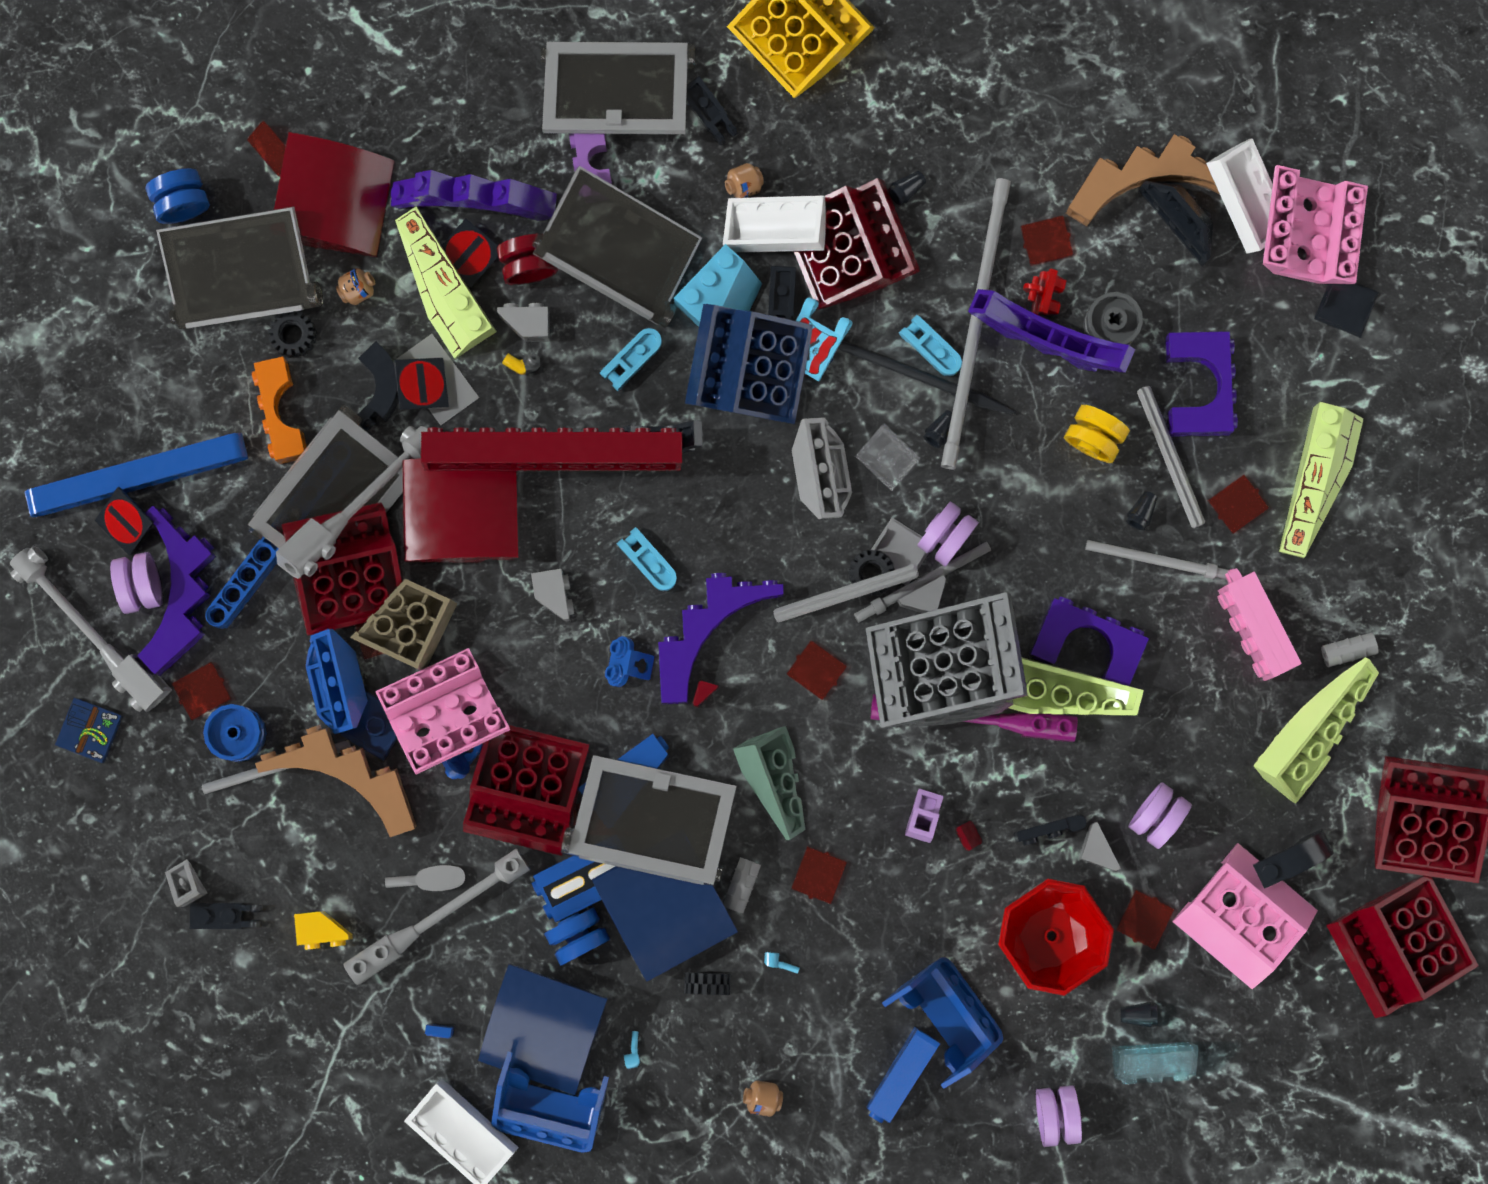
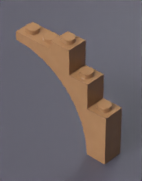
[1066,134,1220,226]
[255,724,417,837]

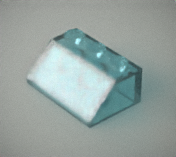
[1112,1042,1198,1084]

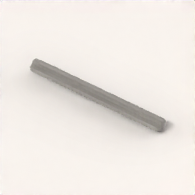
[1137,386,1205,528]
[773,564,919,622]

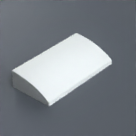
[1206,138,1273,253]
[723,196,826,252]
[404,1079,519,1184]

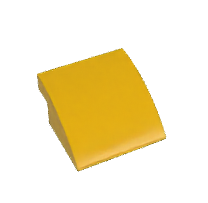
[727,0,875,98]

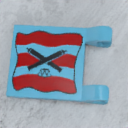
[796,298,853,381]

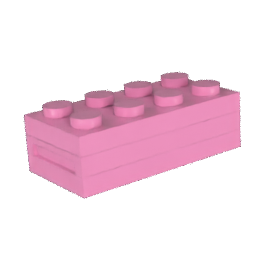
[1217,568,1302,681]

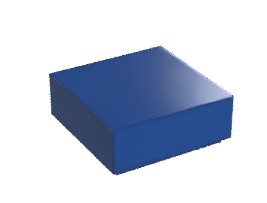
[425,1024,455,1038]

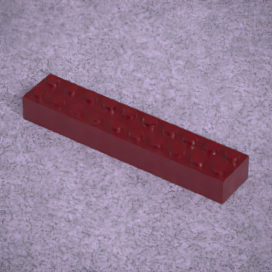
[421,427,682,471]

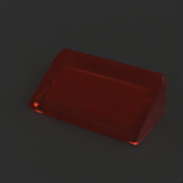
[247,121,286,177]

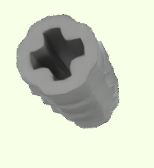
[1321,632,1378,667]
[723,857,761,913]

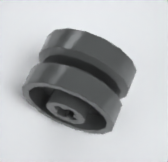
[1083,292,1143,345]

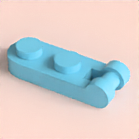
[899,315,962,376]
[600,328,662,391]
[616,527,677,591]

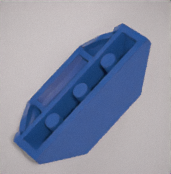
[306,629,368,734]

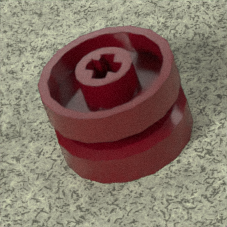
[497,233,558,285]

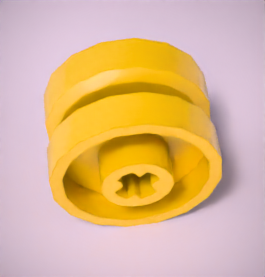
[1064,405,1130,463]

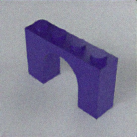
[1165,332,1238,437]
[1029,597,1149,686]

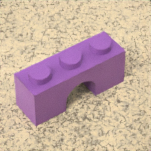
[569,133,612,204]

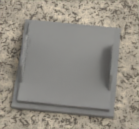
[871,518,929,586]

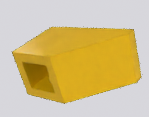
[294,911,353,950]

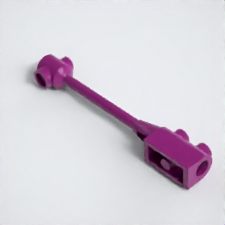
[870,694,1078,742]

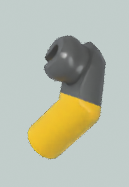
[502,353,540,375]

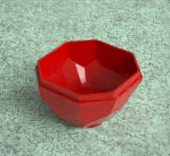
[998,879,1114,996]

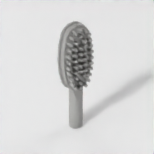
[385,865,465,891]

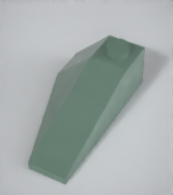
[733,726,805,840]

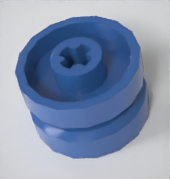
[145,168,210,224]
[203,704,267,762]
[544,908,611,966]

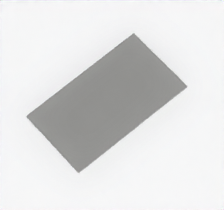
[396,334,479,425]

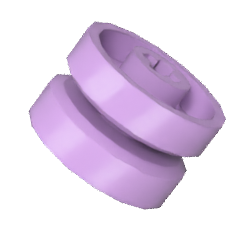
[917,501,979,567]
[110,552,163,614]
[1128,782,1192,849]
[1036,1085,1082,1147]

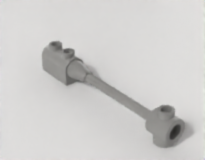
[276,426,427,578]
[10,546,172,712]
[343,848,531,985]

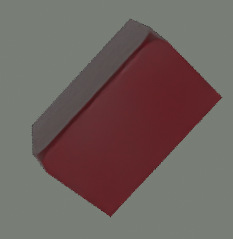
[693,681,719,708]
[955,821,982,851]

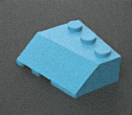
[674,244,762,327]

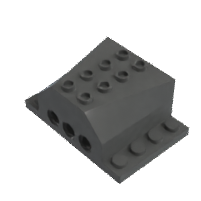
[866,592,1028,729]

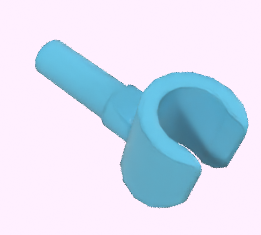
[764,952,799,973]
[624,1031,640,1069]

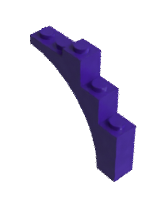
[391,170,557,221]
[968,289,1135,373]
[137,506,216,676]
[658,573,783,705]

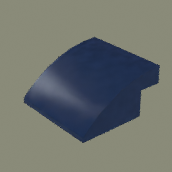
[685,304,813,424]
[592,830,738,982]
[478,963,608,1095]

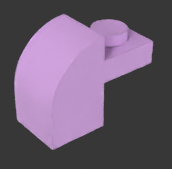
[905,789,943,843]

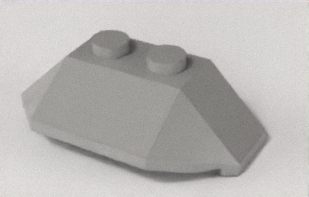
[792,418,852,519]

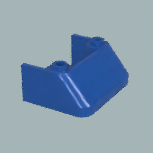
[882,957,1003,1089]
[492,1052,609,1152]

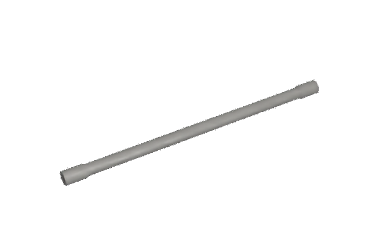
[941,178,1011,470]

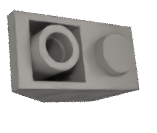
[497,303,550,342]
[531,569,574,622]

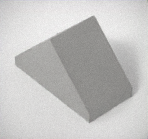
[898,575,946,613]
[1078,822,1121,871]
[165,859,207,907]

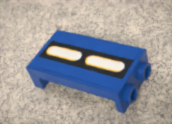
[532,835,626,922]

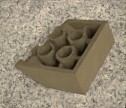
[350,579,457,670]

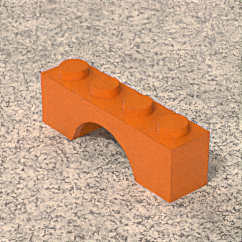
[252,356,307,464]

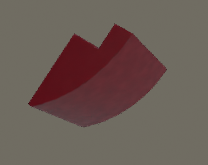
[270,132,395,257]
[794,178,920,310]
[402,458,518,563]
[281,502,402,636]
[463,725,589,856]
[1375,756,1488,883]
[1326,876,1479,1018]

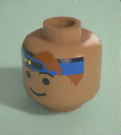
[725,163,764,198]
[336,268,375,305]
[743,1080,783,1117]

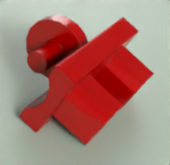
[1023,268,1066,316]

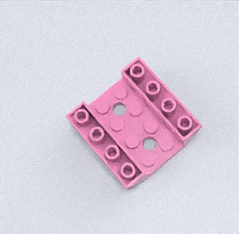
[1263,165,1368,284]
[375,648,510,774]
[1172,843,1318,989]

